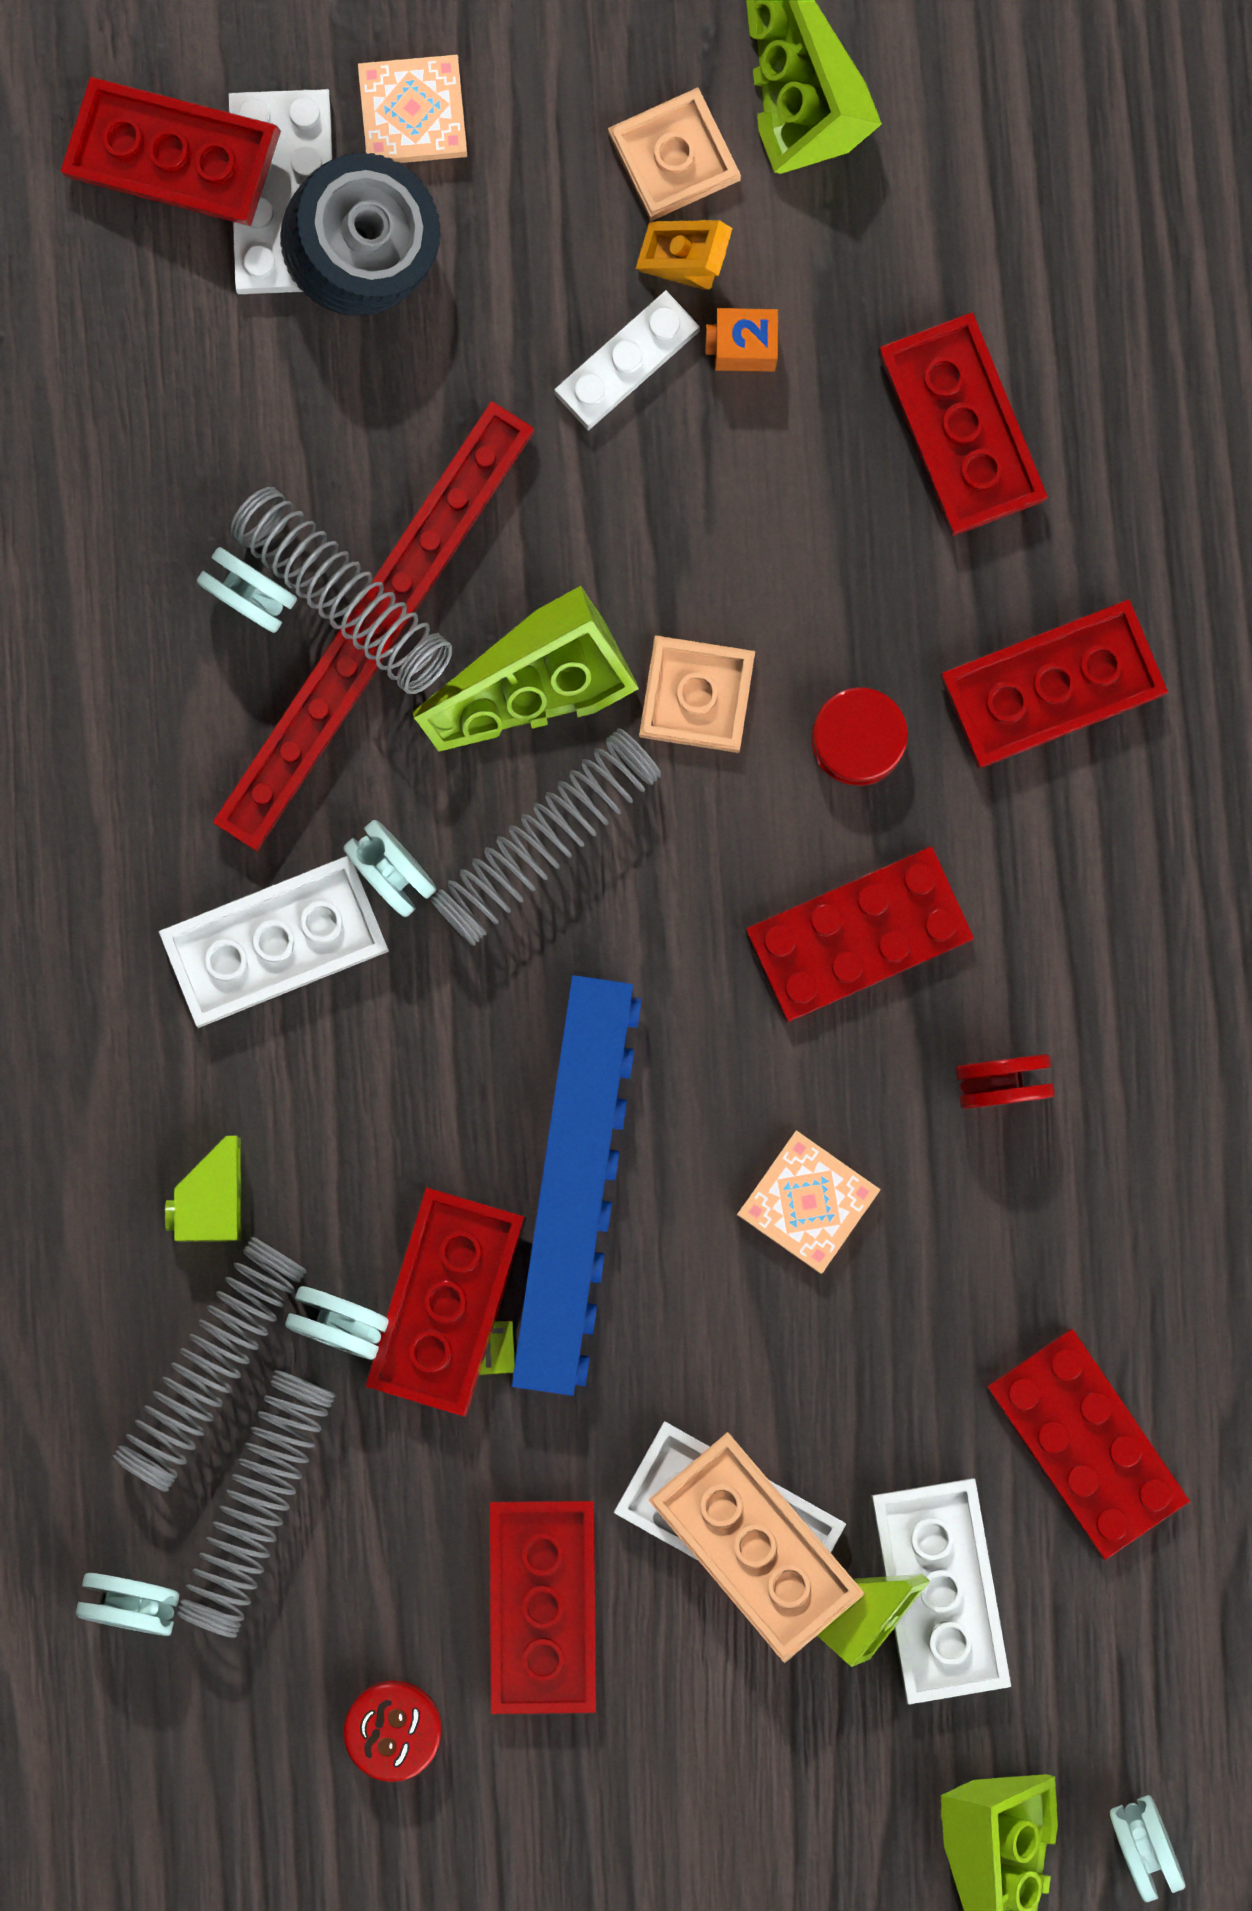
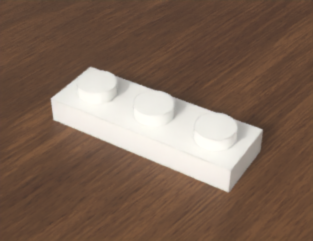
[554,290,700,431]

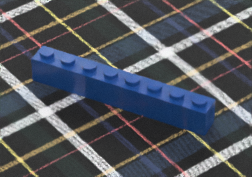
[512,975,642,1396]

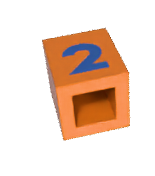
[705,308,778,372]

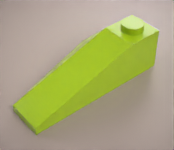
[746,0,882,174]
[413,586,639,752]
[940,1774,1058,1911]

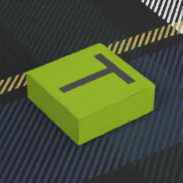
[479,1321,515,1375]

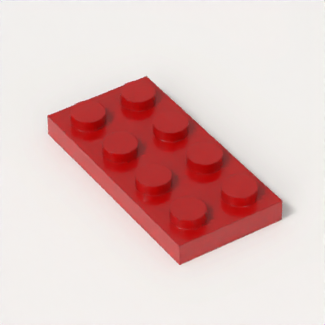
[60,77,281,226]
[878,312,1048,537]
[940,599,1168,770]
[745,846,974,1023]
[365,1187,527,1417]
[986,1329,1191,1560]
[490,1501,596,1714]

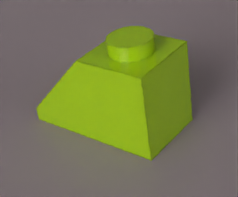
[165,1135,241,1242]
[817,1574,930,1667]

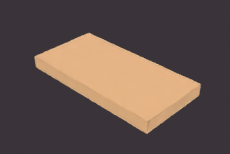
[648,1432,865,1663]

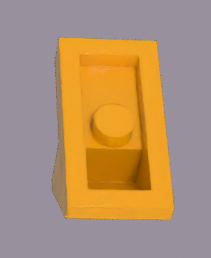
[635,220,733,290]

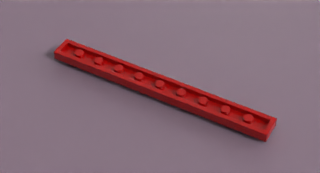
[212,401,534,852]

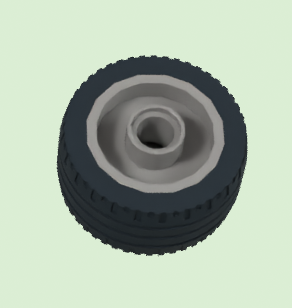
[280,152,441,316]

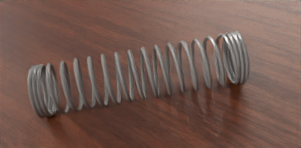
[231,487,452,694]
[431,728,661,946]
[112,1237,307,1492]
[175,1370,336,1638]

